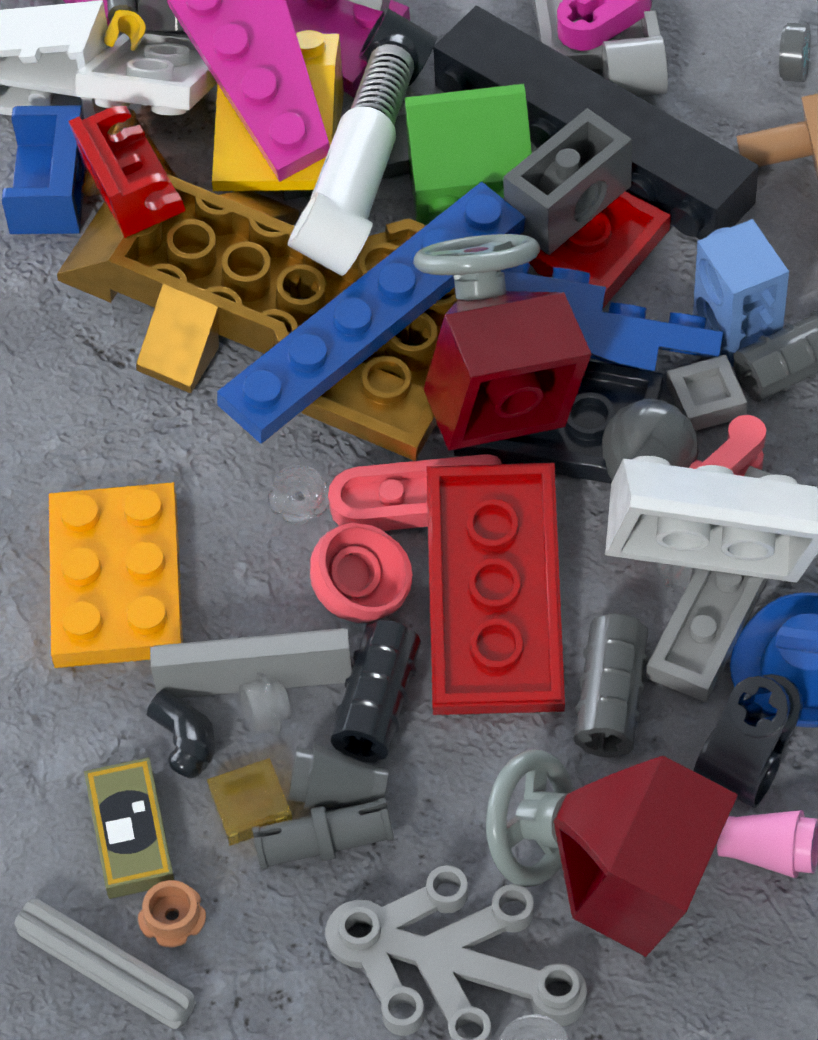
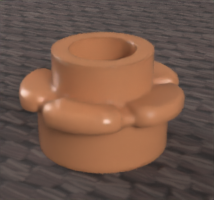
[138,880,206,947]

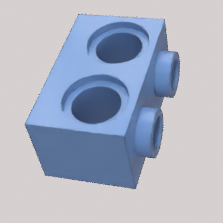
[693,219,789,367]

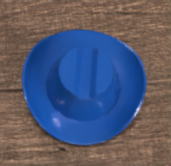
[730,592,818,728]

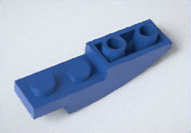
[501,263,723,371]

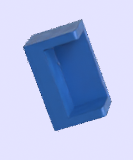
[1,105,86,234]

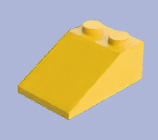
[212,30,344,191]

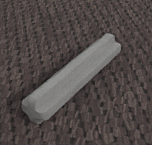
[14,899,196,1029]

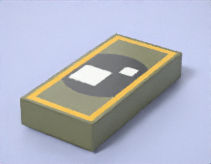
[84,757,175,899]

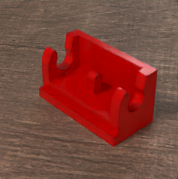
[68,106,186,238]

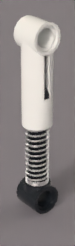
[288,7,437,276]

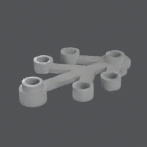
[325,865,587,1040]

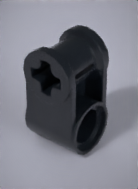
[693,674,803,808]

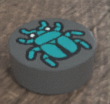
[779,23,811,82]

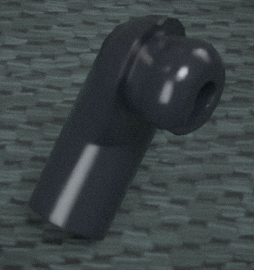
[147,689,215,779]

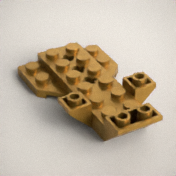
[57,174,458,461]

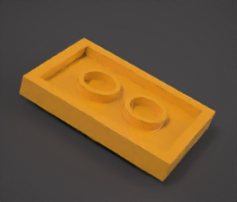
[49,482,183,668]

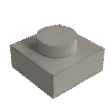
[666,355,747,431]

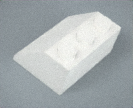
[605,456,818,583]

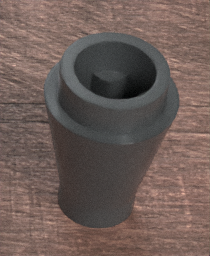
[288,743,389,809]

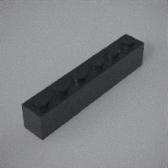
[433,5,759,240]

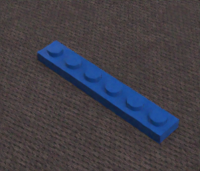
[217,182,526,444]

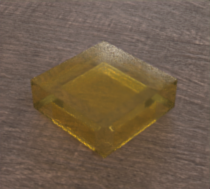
[206,758,292,846]

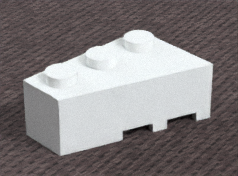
[0,0,108,119]

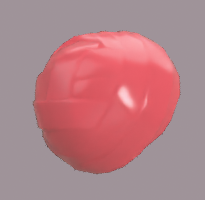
[310,523,413,623]

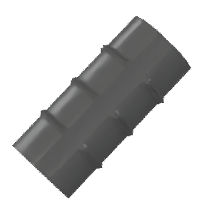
[733,311,818,402]
[574,613,648,758]

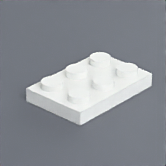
[75,31,217,115]

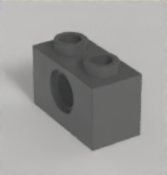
[503,108,632,255]

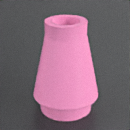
[717,810,818,879]

